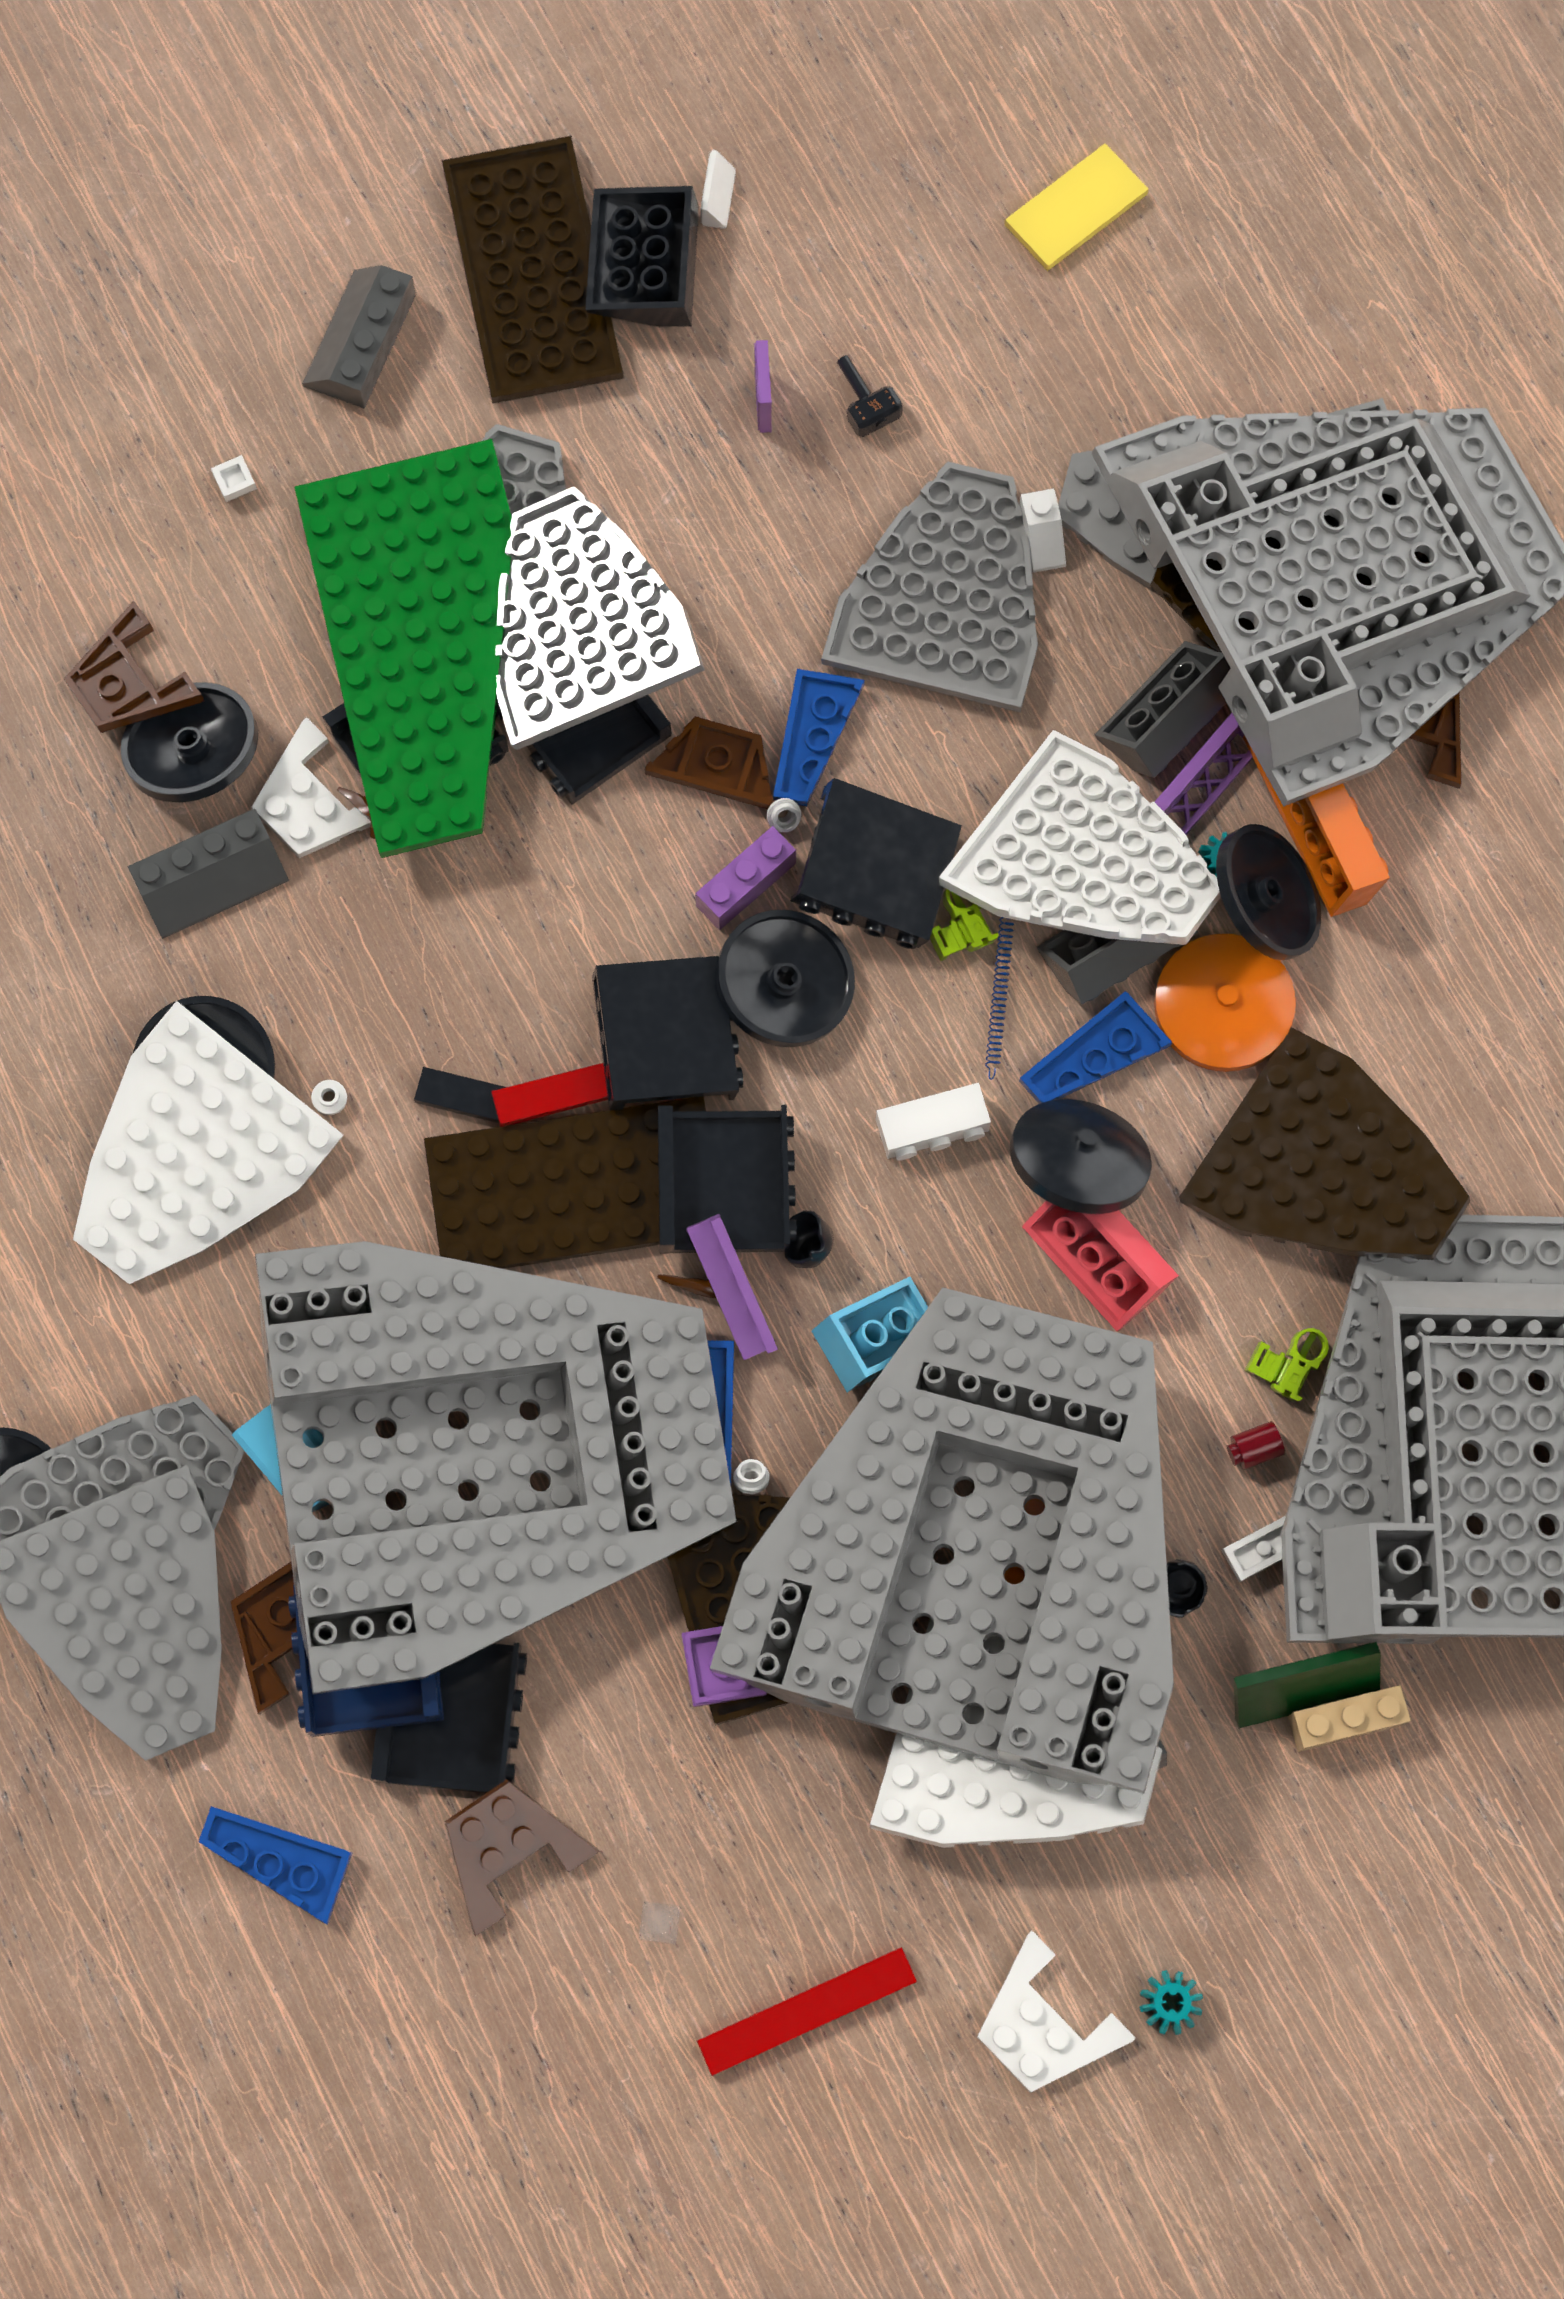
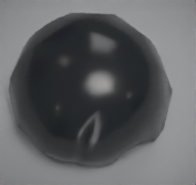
[784,1210,834,1268]
[1167,1559,1208,1618]

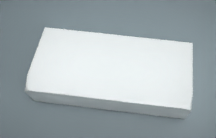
[701,150,736,228]

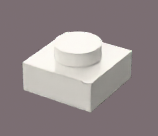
[211,455,257,502]

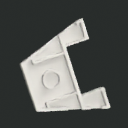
[252,717,371,858]
[977,1931,1135,2092]

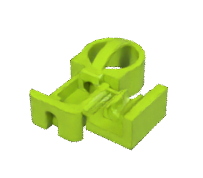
[930,889,998,961]
[1244,1328,1329,1402]

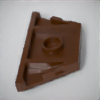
[645,716,773,809]

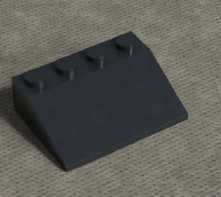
[585,186,699,327]

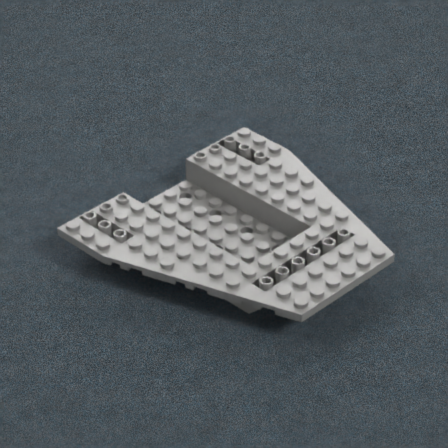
[1091,408,1564,807]
[1281,1215,1564,1644]
[255,1241,736,1694]
[710,1288,1174,1794]

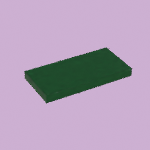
[1234,1642,1381,1728]

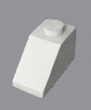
[1020,488,1066,573]

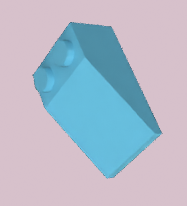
[811,1277,928,1393]

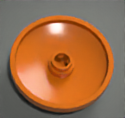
[1154,934,1296,1072]

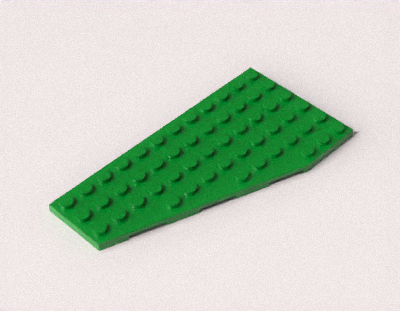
[294,439,512,858]

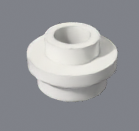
[767,798,801,832]
[311,1080,347,1115]
[733,1459,770,1494]

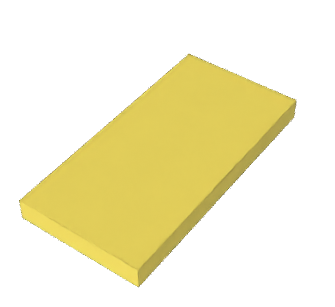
[1004,143,1149,271]

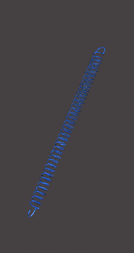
[985,917,1014,1080]

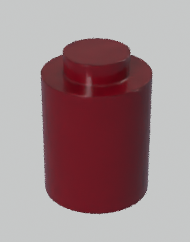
[1227,1421,1285,1470]

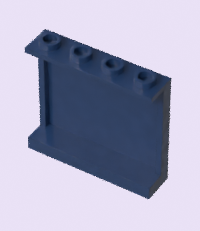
[289,1585,444,1737]

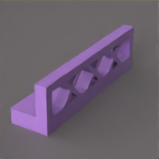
[1155,713,1253,835]
[686,1214,778,1360]

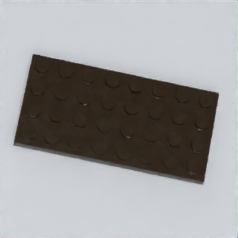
[442,136,624,404]
[424,1097,706,1269]

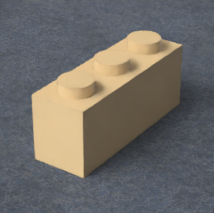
[1288,1685,1411,1752]

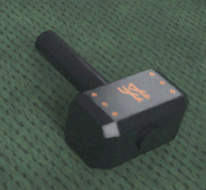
[837,355,903,437]

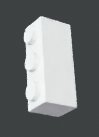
[876,1083,991,1160]

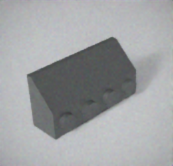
[302,265,416,409]
[1094,641,1231,778]
[127,808,289,939]
[1037,930,1198,1004]

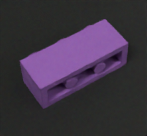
[695,826,796,931]

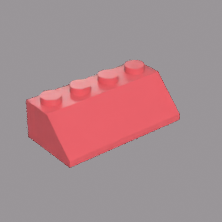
[1022,1201,1179,1332]

